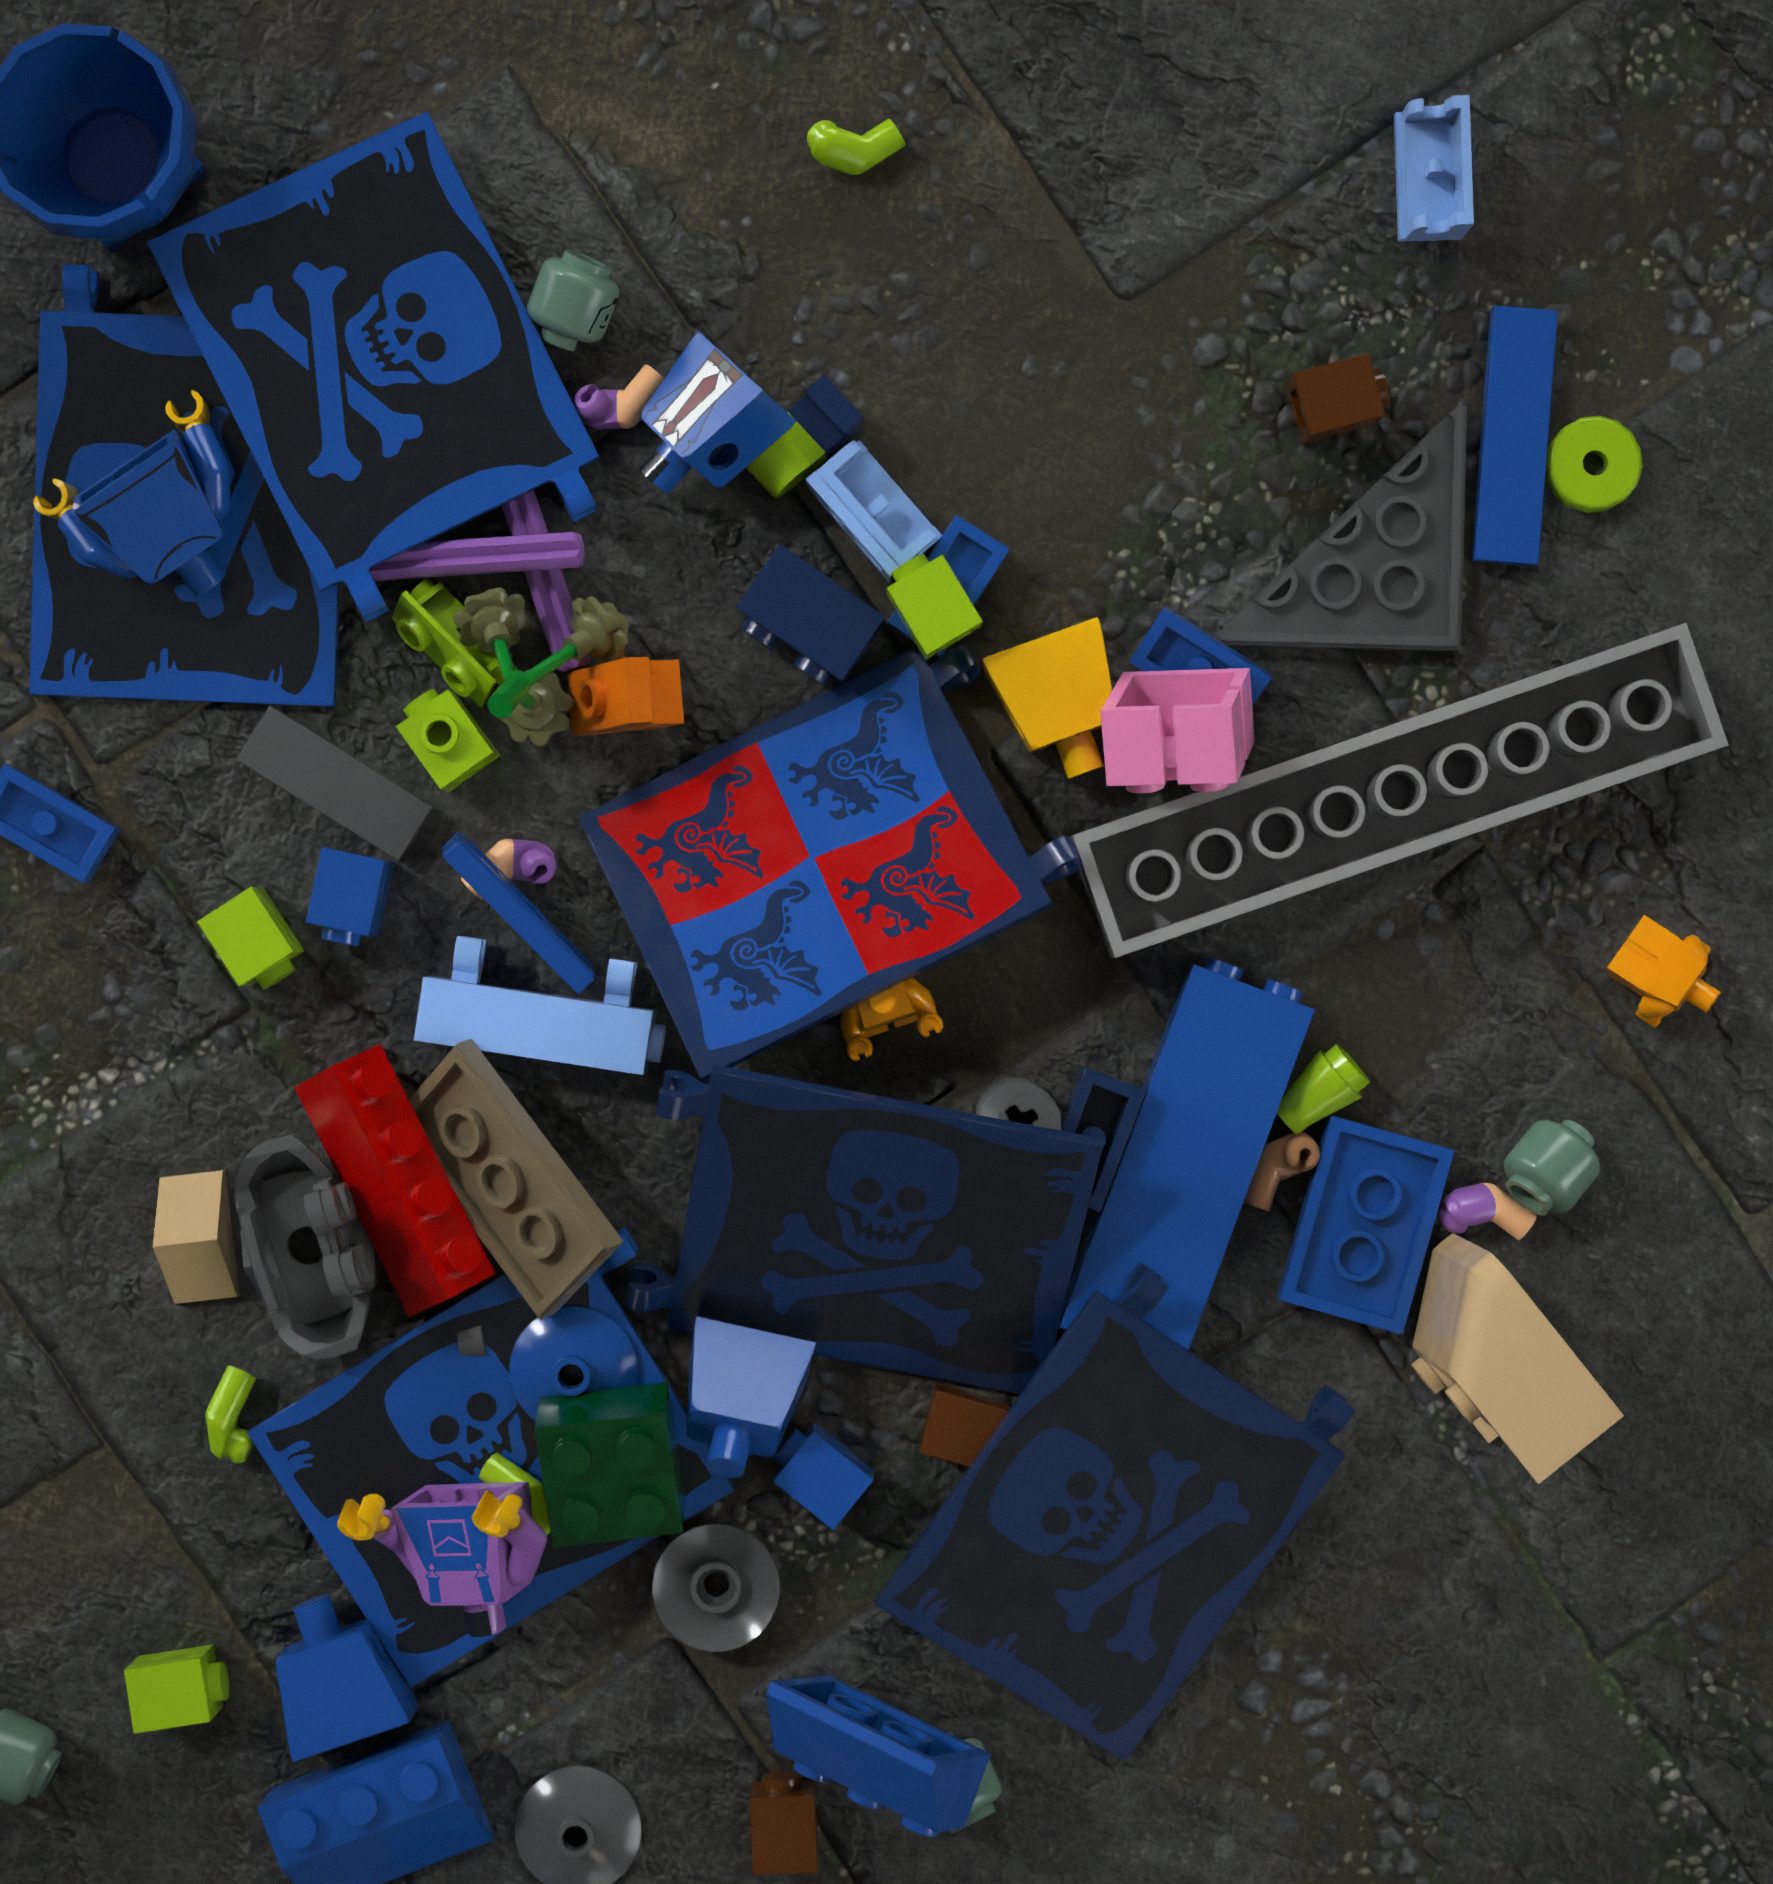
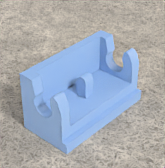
[1394,95,1474,242]
[806,440,942,583]

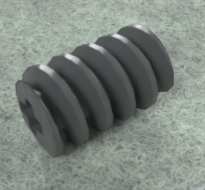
[975,1077,1061,1131]

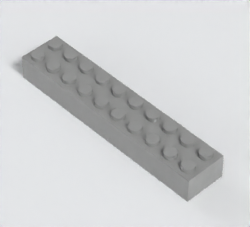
[1069,623,1729,958]

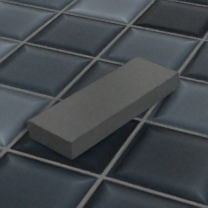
[236,706,435,861]

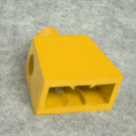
[981,617,1112,779]

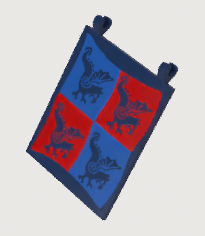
[578,644,1081,1082]

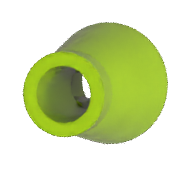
[1277,1044,1370,1135]

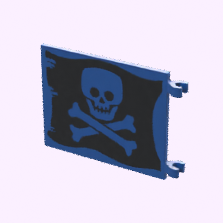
[147,111,599,622]
[29,264,340,707]
[247,1227,752,1687]

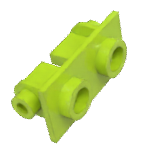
[391,578,518,708]

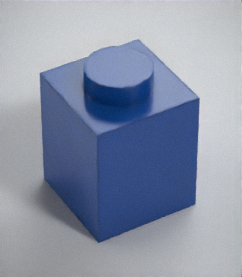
[305,847,395,946]
[772,1422,874,1530]

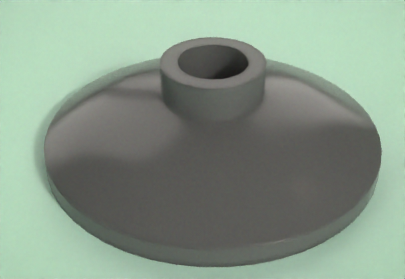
[652,1523,780,1652]
[515,1765,642,1884]

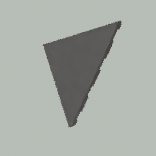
[1214,405,1467,653]

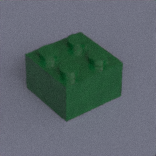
[534,1382,685,1548]

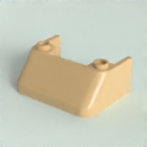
[1411,1233,1624,1484]

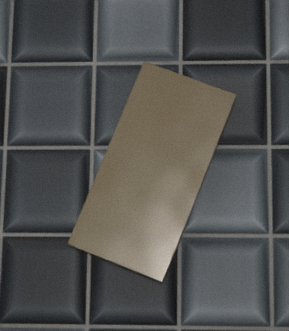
[409,1039,624,1321]

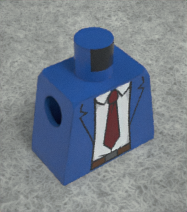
[639,332,797,495]

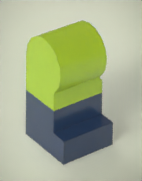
[746,375,864,499]

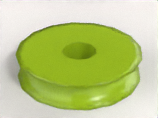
[1545,415,1643,513]

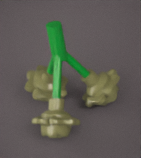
[453,587,629,747]

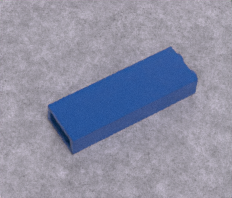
[1059,957,1315,1350]

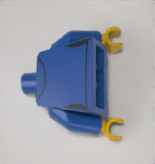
[33,390,231,596]

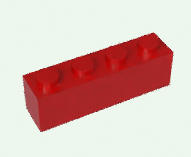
[294,1044,496,1316]

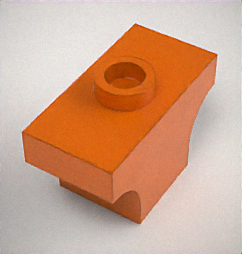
[567,657,684,736]

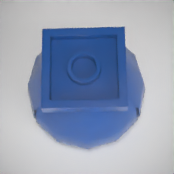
[0,24,208,253]

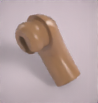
[1243,1133,1320,1212]

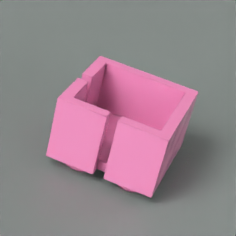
[1100,668,1255,793]

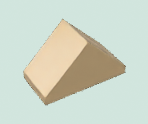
[153,1170,240,1304]

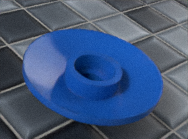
[509,1306,638,1421]

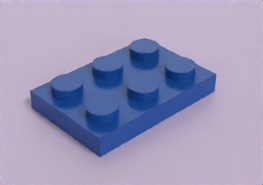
[1277,1115,1455,1335]

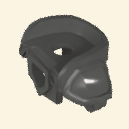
[234,1134,383,1359]

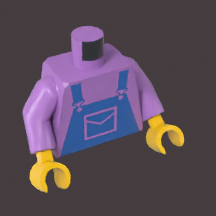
[337,1482,547,1637]

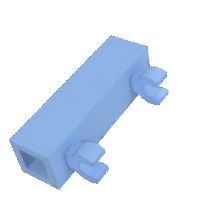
[414,936,666,1075]

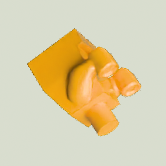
[1607,915,1721,1028]
[840,977,943,1061]

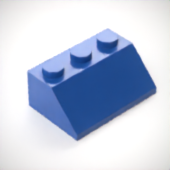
[766,1675,991,1837]
[257,1719,494,1884]

